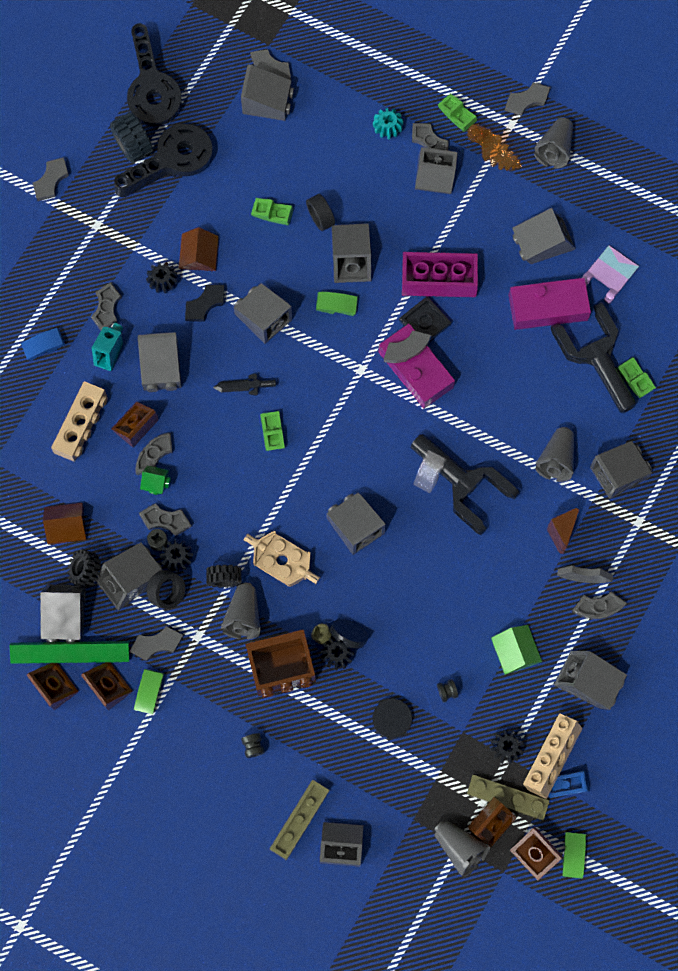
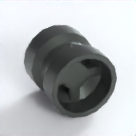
[241,733,265,758]

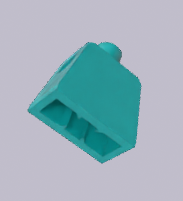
[92,323,123,371]

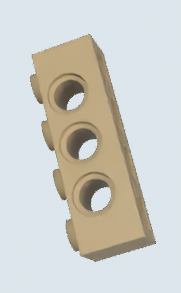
[51,381,108,462]
[523,713,582,799]

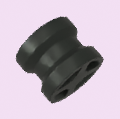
[147,529,168,551]
[437,679,458,703]

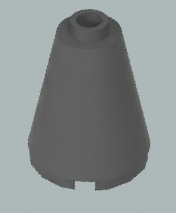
[534,118,573,169]
[536,427,574,482]
[221,583,260,639]
[434,821,491,877]

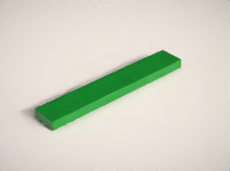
[9,641,130,664]

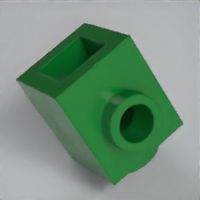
[140,465,171,495]

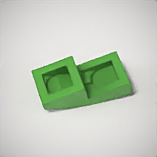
[438,93,477,132]
[251,198,294,225]
[316,292,357,316]
[617,357,656,398]
[260,411,285,451]
[134,669,164,714]
[562,832,586,879]

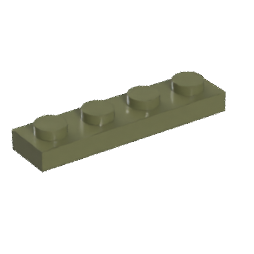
[466,775,549,821]
[270,780,330,860]

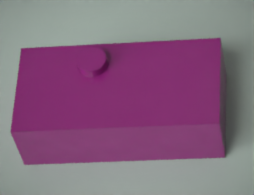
[402,252,478,297]
[509,278,591,330]
[378,324,455,409]

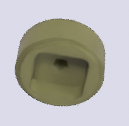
[311,624,331,644]

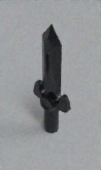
[213,374,276,396]

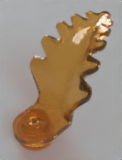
[467,124,521,171]

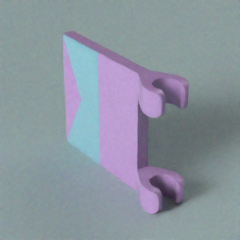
[582,246,639,303]

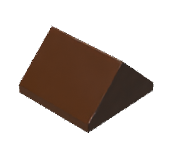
[179,227,219,271]
[111,402,158,448]
[43,503,86,545]
[547,508,579,554]
[81,662,132,711]
[27,663,79,710]
[468,797,517,848]
[510,827,563,880]

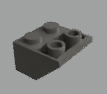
[415,147,457,194]
[320,822,363,867]

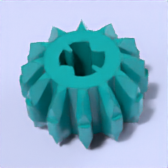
[373,108,403,140]

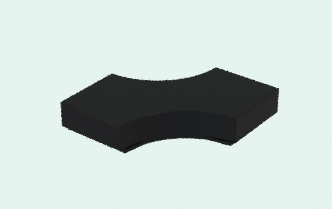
[185,285,224,322]

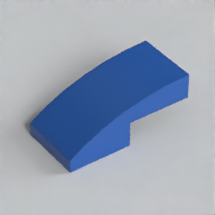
[21,328,65,361]

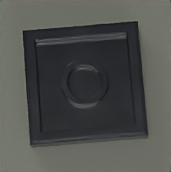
[399,296,451,341]

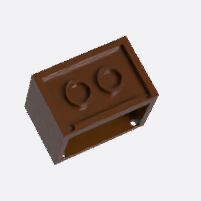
[245,629,316,698]

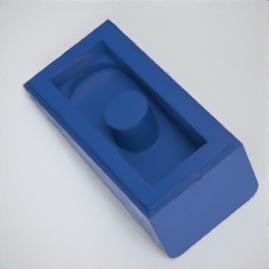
[548,771,590,798]

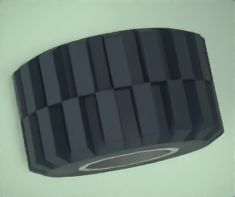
[110,112,153,163]

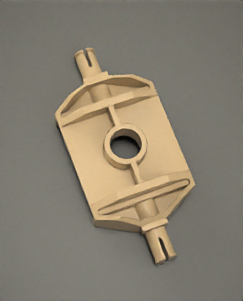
[244,531,320,587]

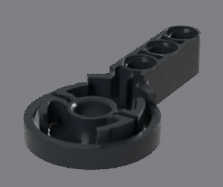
[127,23,182,126]
[114,124,212,197]

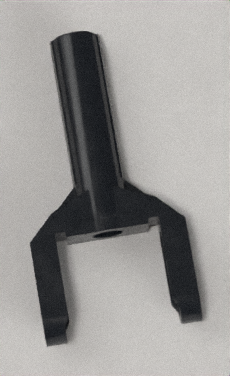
[550,302,637,413]
[410,434,520,535]

